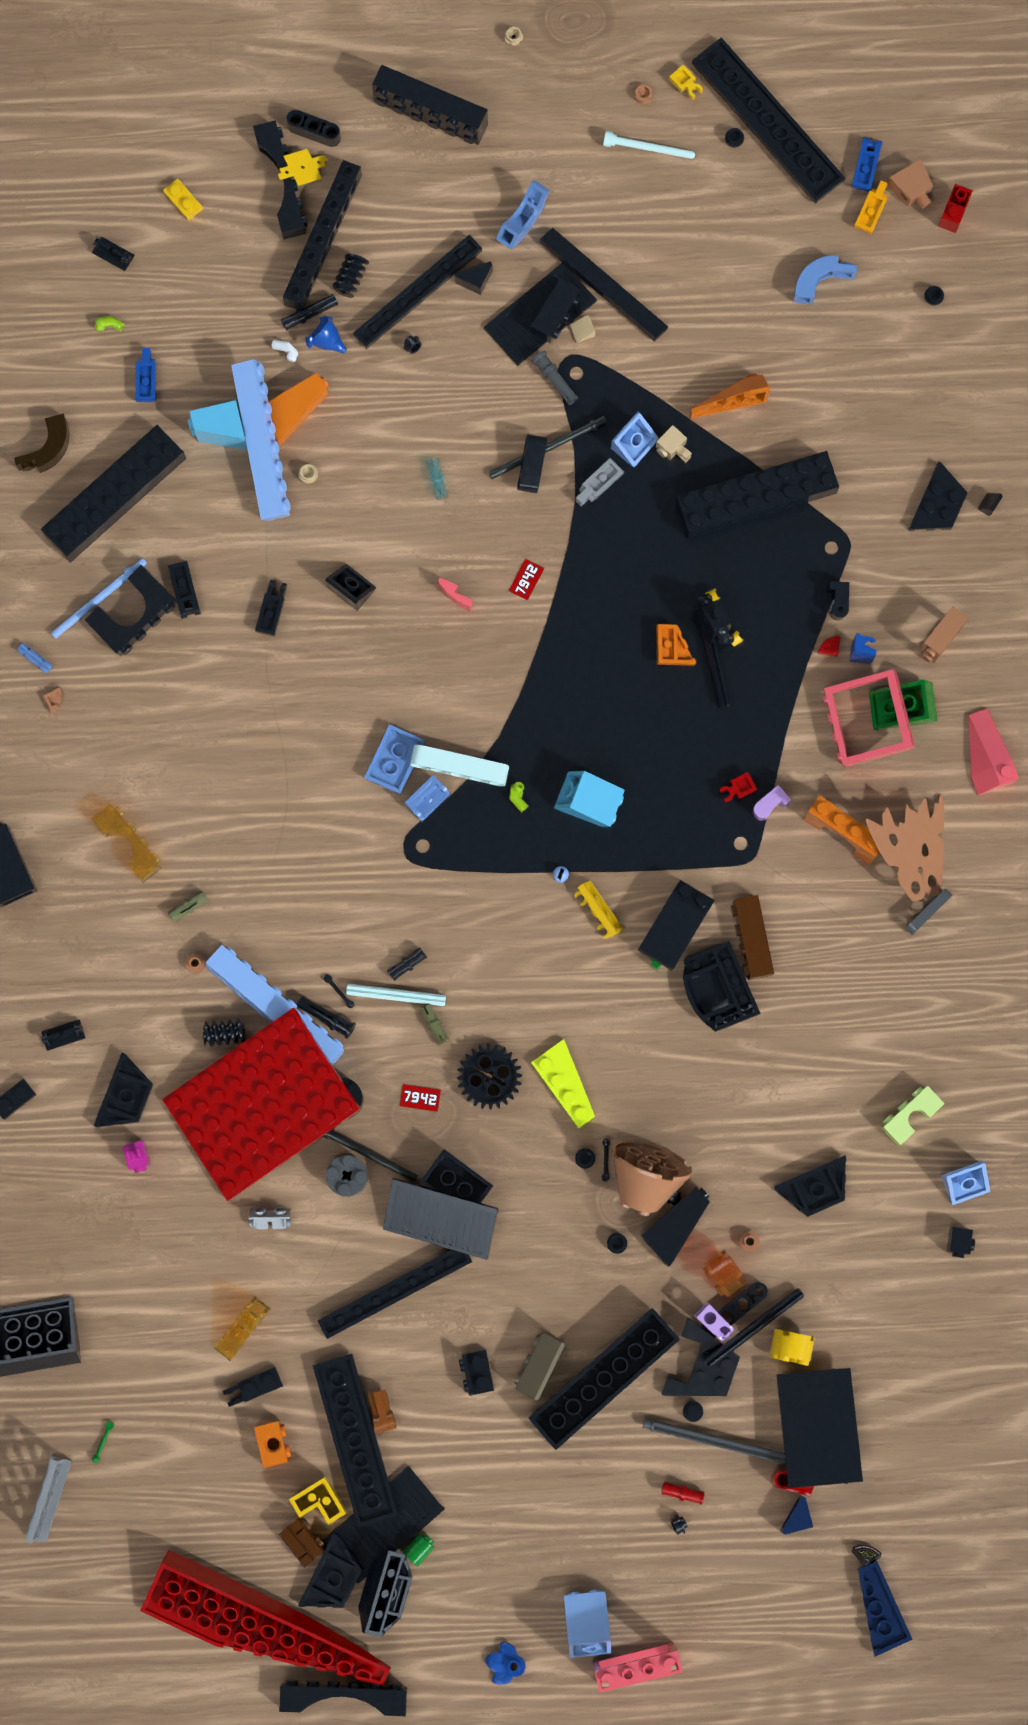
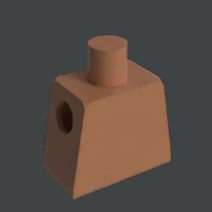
[887,159,933,210]

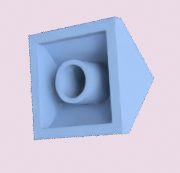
[611,412,659,467]
[941,1160,991,1205]

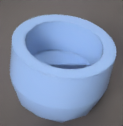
[553,866,569,883]

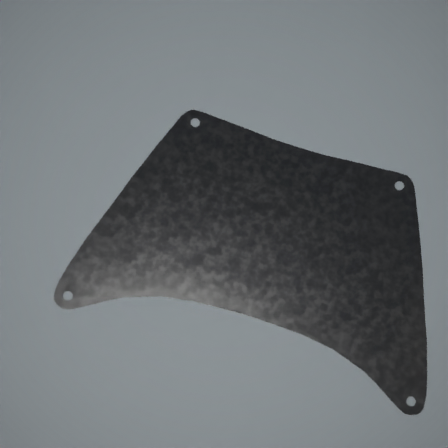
[403,355,851,873]

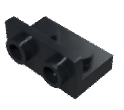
[459,1350,494,1396]

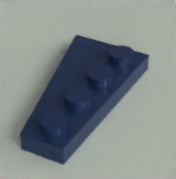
[857,1561,913,1657]

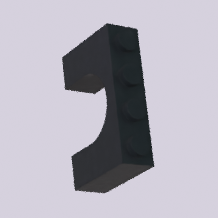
[85,565,178,656]

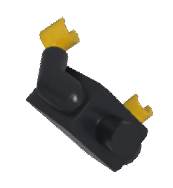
[693,589,743,646]

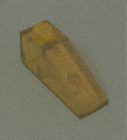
[214,1296,271,1361]

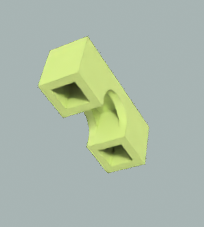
[881,1086,944,1146]

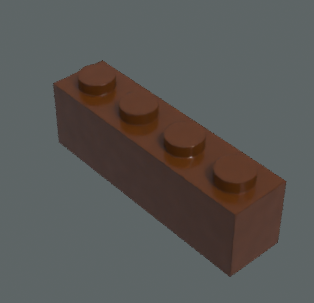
[730,895,775,980]

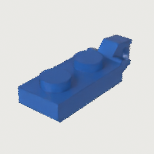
[135,348,157,402]

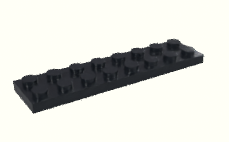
[312,1354,398,1528]

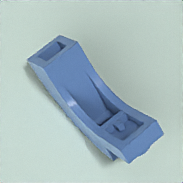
[496,180,551,250]
[793,255,857,304]

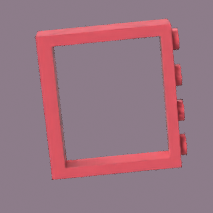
[823,669,915,767]
[592,1642,683,1693]

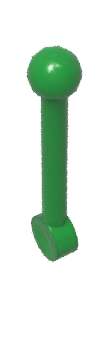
[92,1422,114,1463]

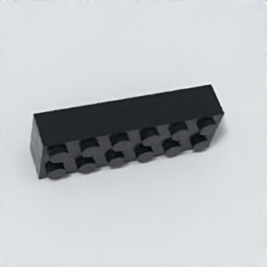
[372,65,488,145]

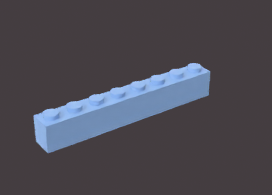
[231,360,291,521]
[206,945,344,1065]

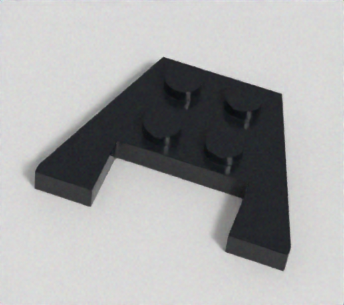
[661,1318,740,1396]

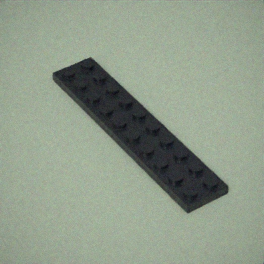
[692,37,845,204]

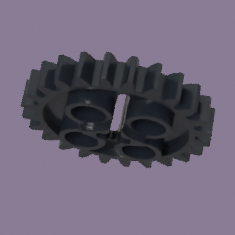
[457,1044,522,1110]

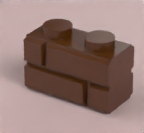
[279,1518,325,1568]

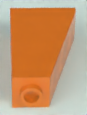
[269,373,329,446]

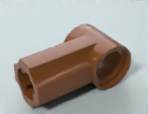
[368,1389,397,1433]

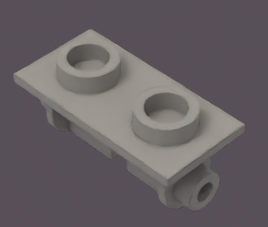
[249,1207,291,1229]

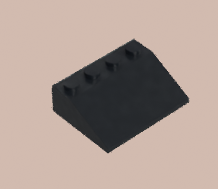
[0,1297,81,1377]

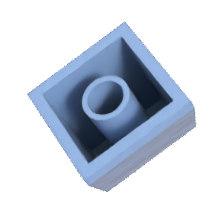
[564,1590,611,1658]

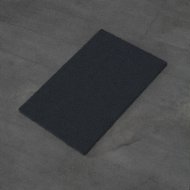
[776,1368,863,1488]

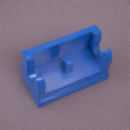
[849,633,877,664]

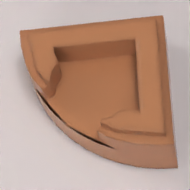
[42,687,63,714]

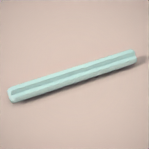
[346,984,446,1006]

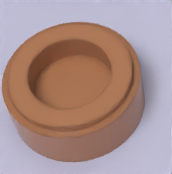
[634,84,653,105]

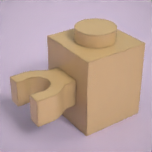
[656,425,692,463]

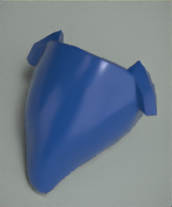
[305,316,347,353]

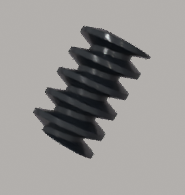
[332,254,369,298]
[203,1018,246,1046]

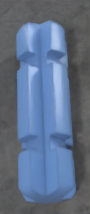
[17,643,53,673]

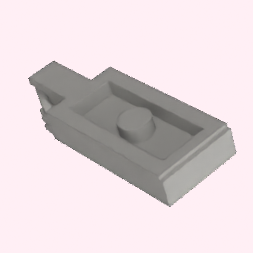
[576,458,624,506]

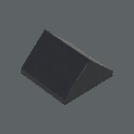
[325,564,376,611]

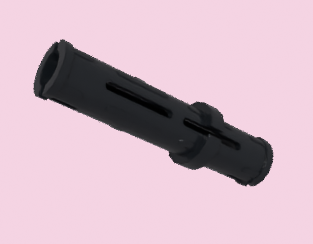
[281,294,338,331]

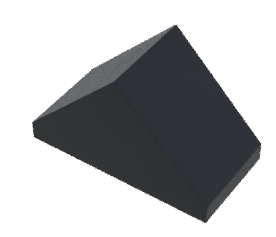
[454,261,493,295]

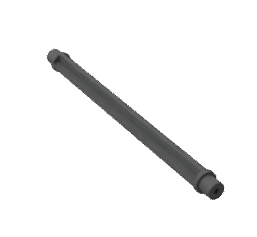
[642,1419,786,1464]

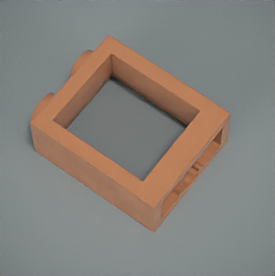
[919,606,968,663]

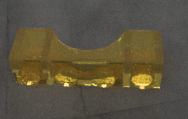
[91,804,162,883]

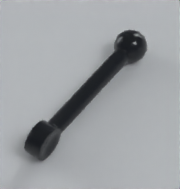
[324,975,354,1008]
[601,1139,610,1182]

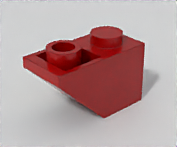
[938,184,973,233]

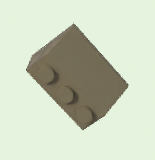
[514,1333,565,1401]

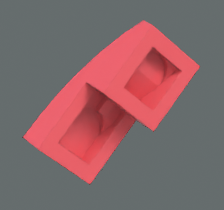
[438,577,473,612]

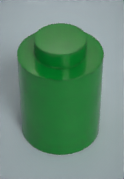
[403,1533,435,1567]

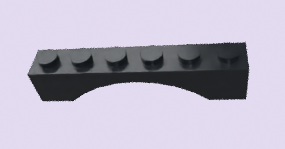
[253,120,308,240]
[279,1680,407,1717]

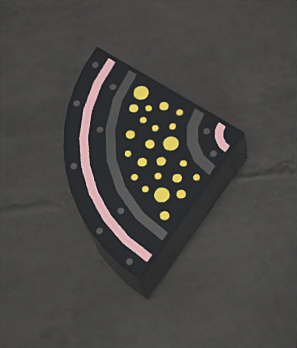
[852,1545,882,1566]

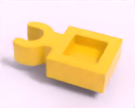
[669,65,703,100]

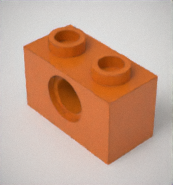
[254,1420,292,1468]

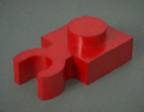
[719,772,757,803]

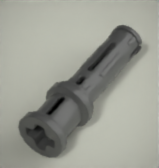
[531,351,578,405]

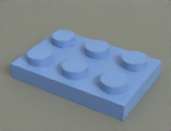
[364,724,426,795]

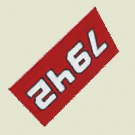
[509,559,544,601]
[400,1084,441,1112]

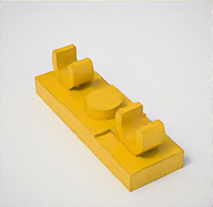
[574,880,625,939]

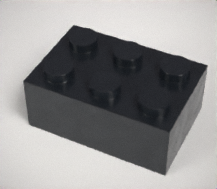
[420,1149,494,1203]

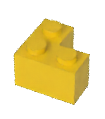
[289,1476,347,1525]

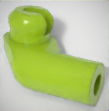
[94,316,125,331]
[509,782,528,813]

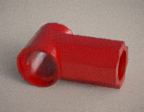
[771,1470,814,1496]

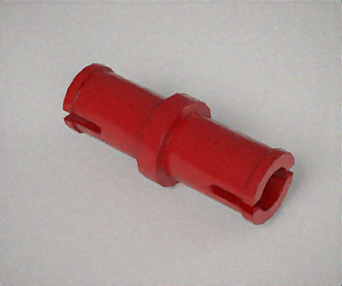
[661,1481,705,1505]

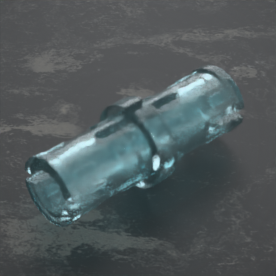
[426,458,448,500]

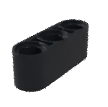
[287,110,341,147]
[517,434,547,494]

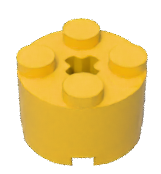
[770,1329,815,1366]

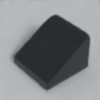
[978,493,1003,516]

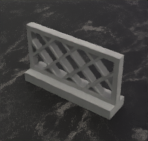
[26,1455,72,1544]

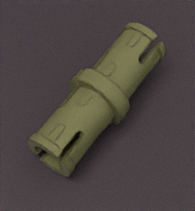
[168,890,209,923]
[419,1004,449,1046]

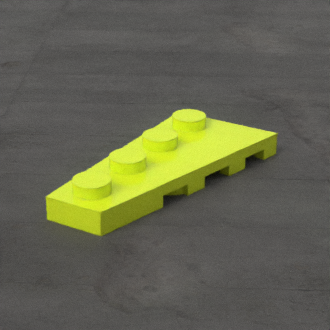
[531,1039,595,1129]

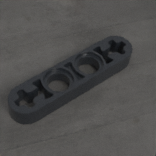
[701,1282,768,1338]

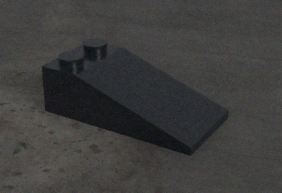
[638,880,715,971]

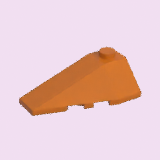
[690,374,770,419]

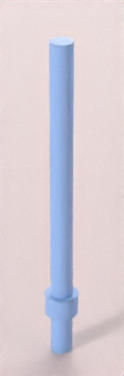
[51,558,147,639]

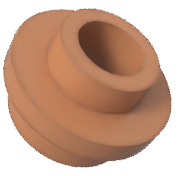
[185,953,206,974]
[739,1231,760,1252]

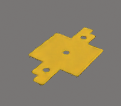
[278,149,328,186]

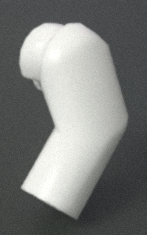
[272,340,298,362]

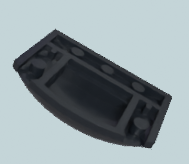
[683,941,761,1032]

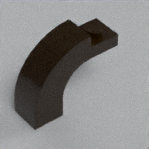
[14,413,70,473]

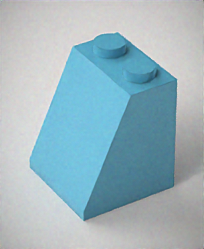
[188,400,247,450]
[554,771,625,827]

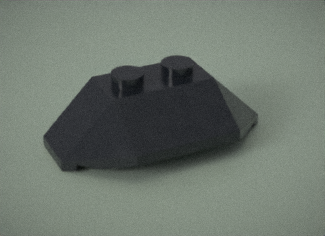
[358,1550,412,1637]

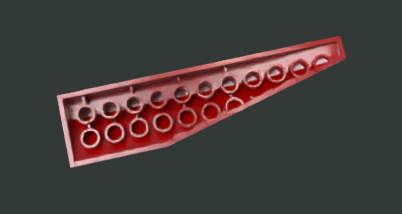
[140,1550,391,1685]

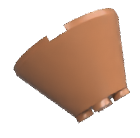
[612,1141,692,1216]

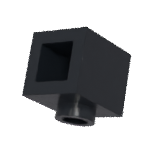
[947,1227,975,1258]

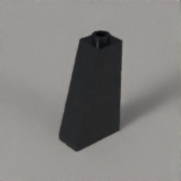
[0,823,37,908]
[641,1187,710,1267]

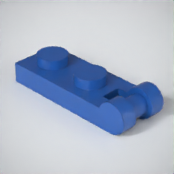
[851,137,882,192]

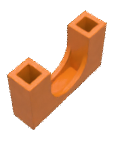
[804,795,879,865]

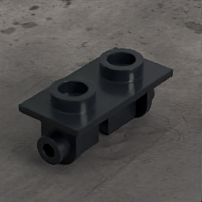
[92,236,135,271]
[41,1019,86,1051]

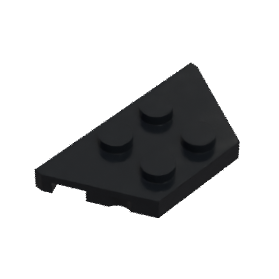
[908,461,967,531]
[94,1053,154,1127]
[773,1155,846,1217]
[298,1532,363,1608]

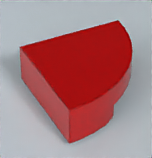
[818,636,841,657]

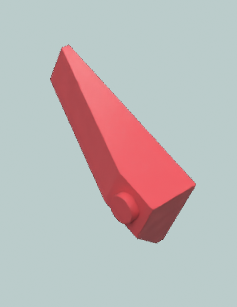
[968,709,1019,795]

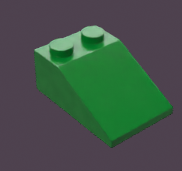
[868,679,938,730]

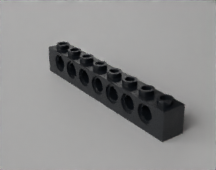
[283,160,362,310]

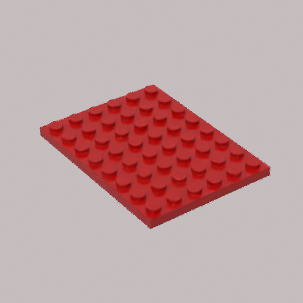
[162,1008,361,1201]

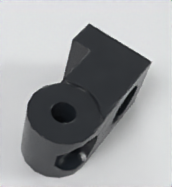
[827,581,850,621]

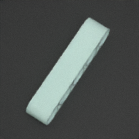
[410,745,509,786]

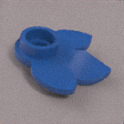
[485,1642,526,1685]

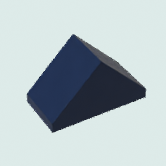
[780,1495,813,1535]

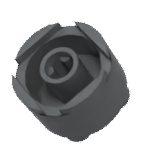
[326,1155,368,1197]

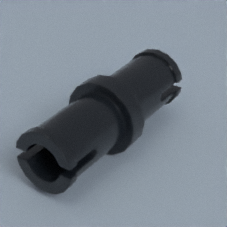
[387,947,427,981]

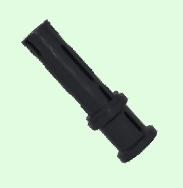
[297,996,356,1039]

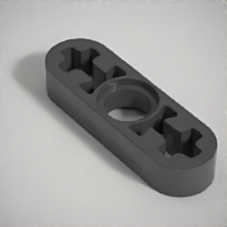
[905,888,953,935]

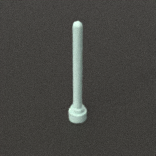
[603,131,695,159]

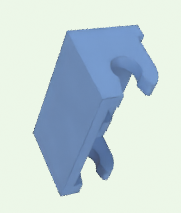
[405,775,450,822]

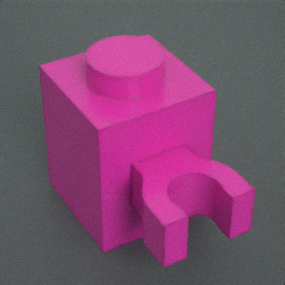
[122,1141,151,1173]

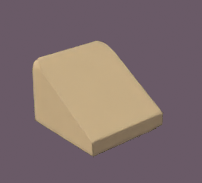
[570,315,595,343]

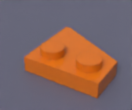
[656,624,696,666]

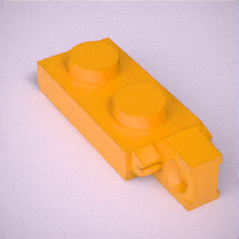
[854,180,888,235]

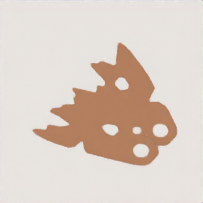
[865,794,944,902]

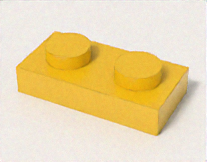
[163,178,203,221]

